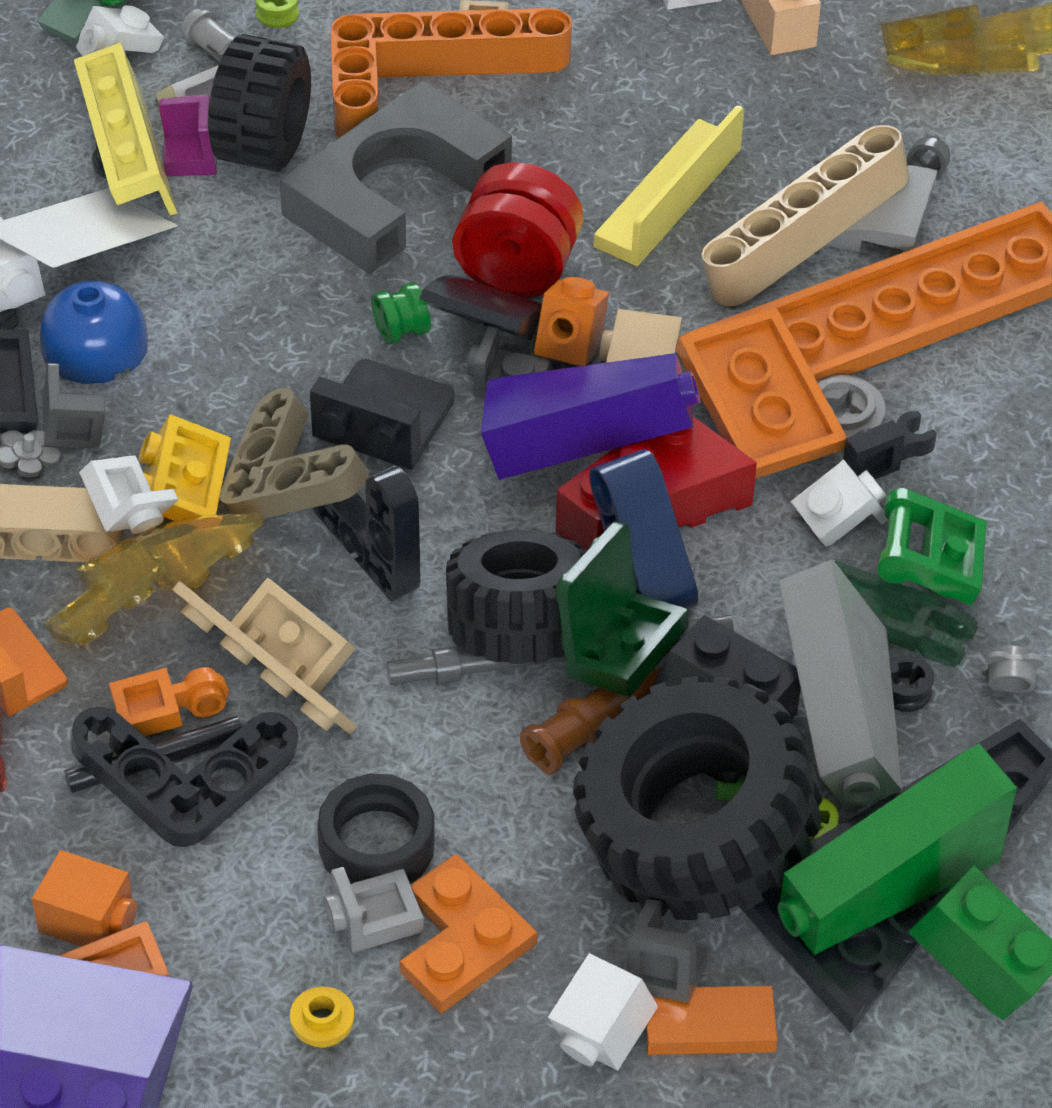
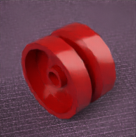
[452,162,584,298]

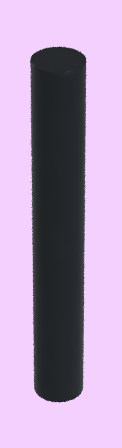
[64,716,242,793]

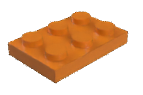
[675,307,847,479]

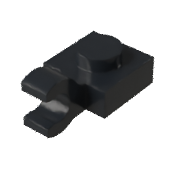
[843,411,937,479]

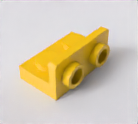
[138,414,231,533]

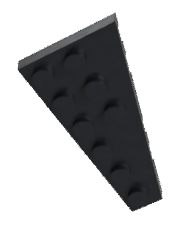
[738,719,1052,1033]

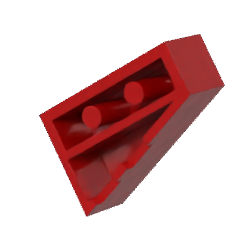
[555,417,757,551]

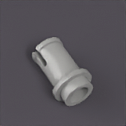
[182,9,235,63]

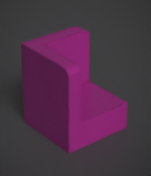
[159,95,217,176]

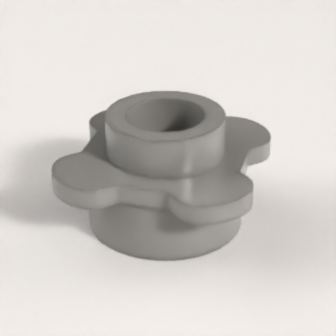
[982,645,1044,693]

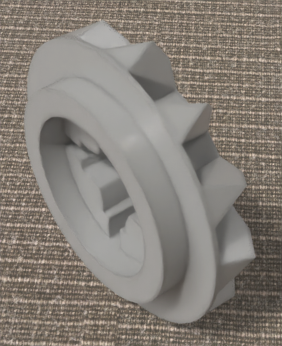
[817,374,886,438]

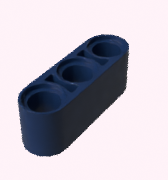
[589,449,698,609]

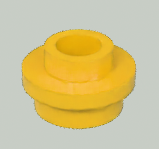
[290,986,355,1048]

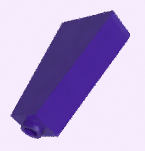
[481,353,700,480]

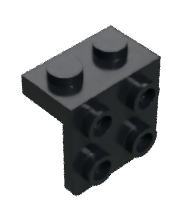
[310,359,455,470]

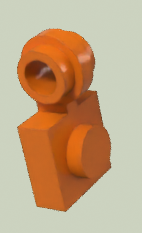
[109,667,229,737]

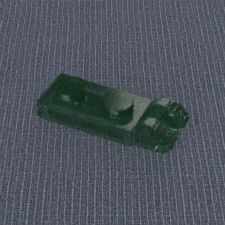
[834,560,978,668]

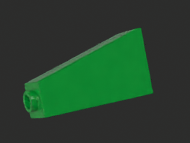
[778,743,1017,955]

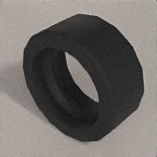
[317,773,435,884]

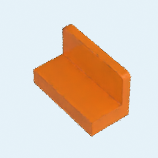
[0,607,68,717]

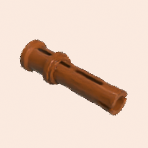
[519,651,670,775]

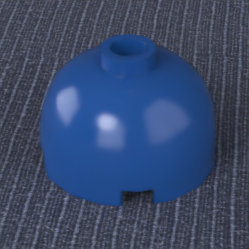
[40,281,148,384]

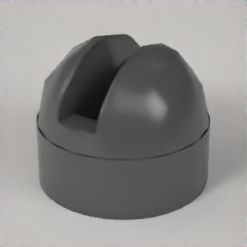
[907,135,950,179]

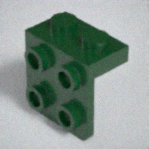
[555,521,689,698]

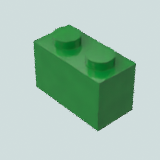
[908,865,1052,1020]

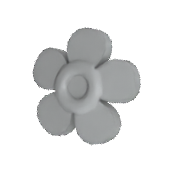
[0,430,60,477]

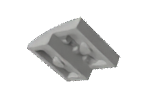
[826,165,938,253]

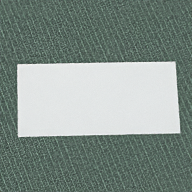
[0,188,178,268]

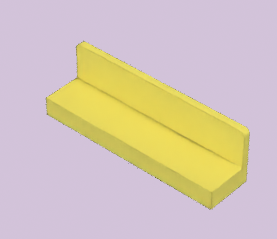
[74,42,178,216]
[593,105,744,267]

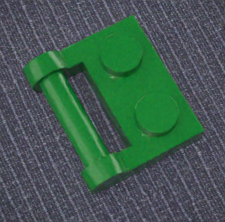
[877,488,987,606]

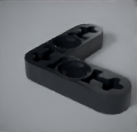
[313,465,421,601]
[70,706,299,847]

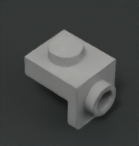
[323,867,424,953]

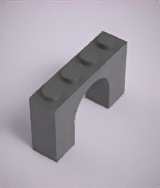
[280,80,512,274]

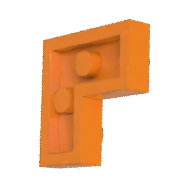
[400,854,538,1014]

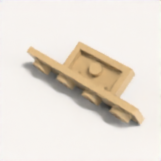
[172,577,358,735]

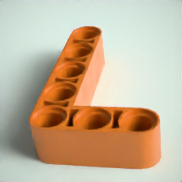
[330,8,572,138]

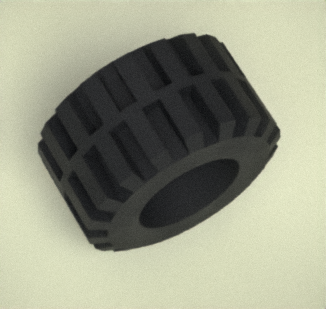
[208,34,311,172]
[446,529,587,664]

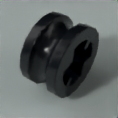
[889,655,934,712]

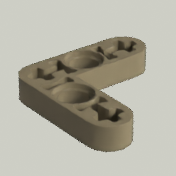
[220,388,369,523]

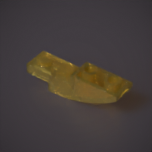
[880,3,1052,75]
[44,513,265,646]

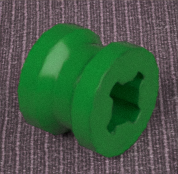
[371,282,431,345]

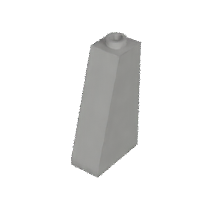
[780,559,902,810]

